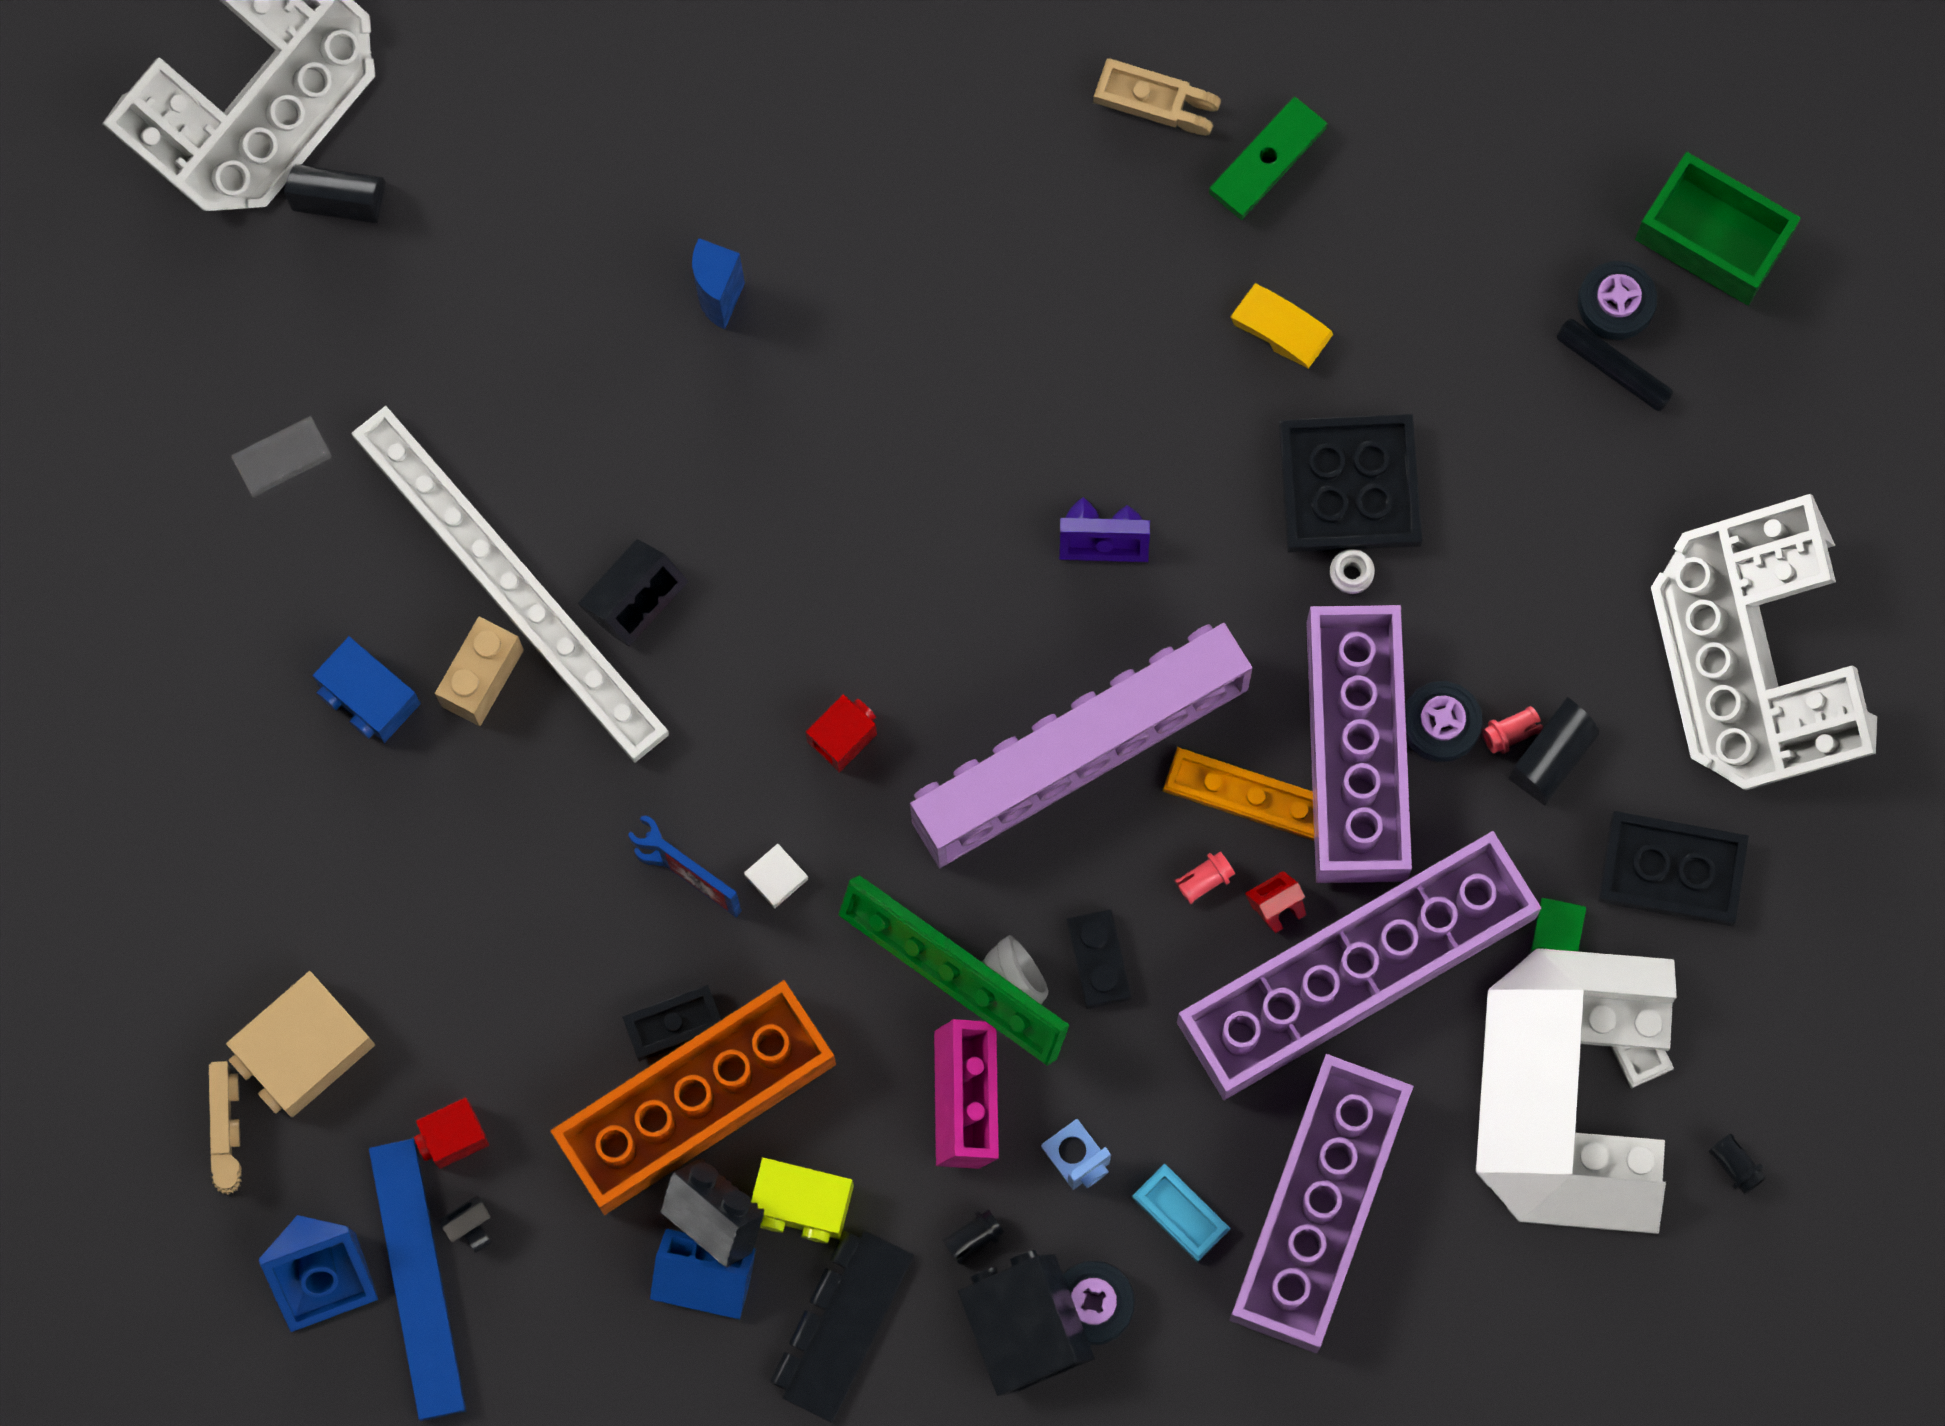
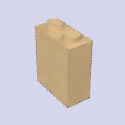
[226,971,375,1118]

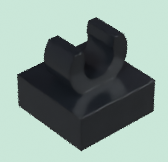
[439,1195,491,1253]

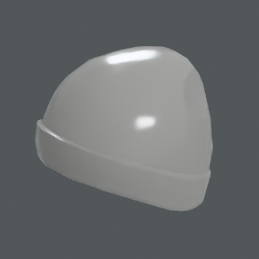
[982,935,1048,1004]

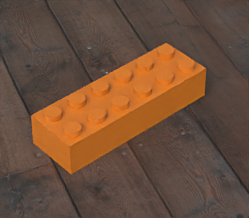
[550,980,836,1216]

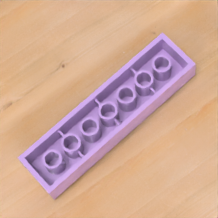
[910,623,1253,869]
[1177,831,1541,1100]

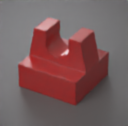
[1245,871,1306,933]

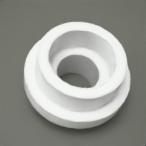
[1330,549,1375,594]

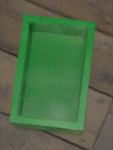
[1635,151,1801,306]

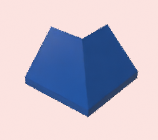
[259,1215,378,1332]

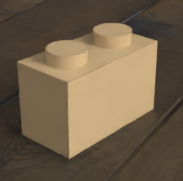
[435,616,524,727]

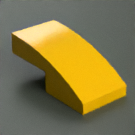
[1231,283,1333,369]

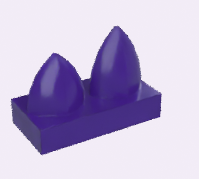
[1059,497,1150,562]

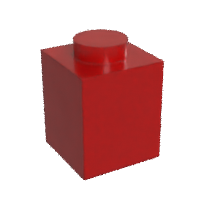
[806,694,877,773]
[414,1097,490,1169]

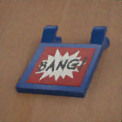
[628,816,742,918]

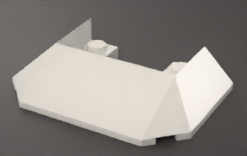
[102,0,375,211]
[1651,494,1877,790]
[1476,948,1677,1234]

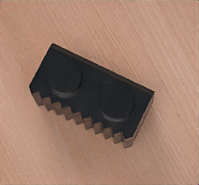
[660,1159,764,1268]

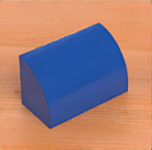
[692,238,745,330]
[650,1228,756,1320]

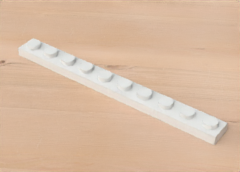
[351,406,669,763]

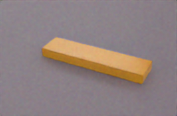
[1163,747,1314,841]

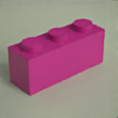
[934,1019,999,1169]

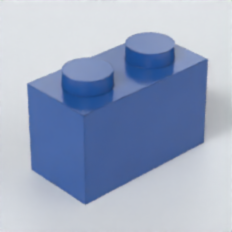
[312,636,421,743]

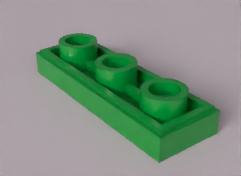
[1209,96,1328,221]

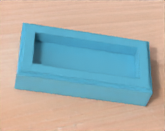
[1132,1163,1230,1263]

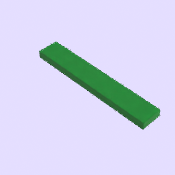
[838,875,1069,1066]

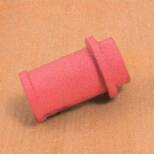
[1482,706,1543,754]
[1174,851,1235,905]

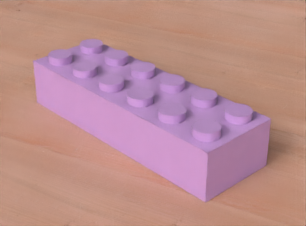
[1306,605,1412,883]
[1229,1054,1413,1354]

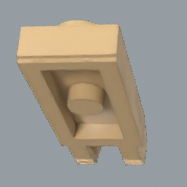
[1093,58,1221,136]
[209,1061,242,1195]

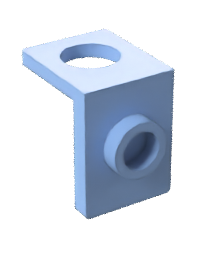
[1041,1119,1111,1190]

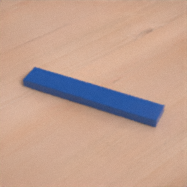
[369,1138,467,1421]

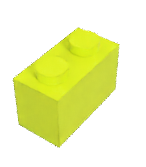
[751,1157,854,1244]

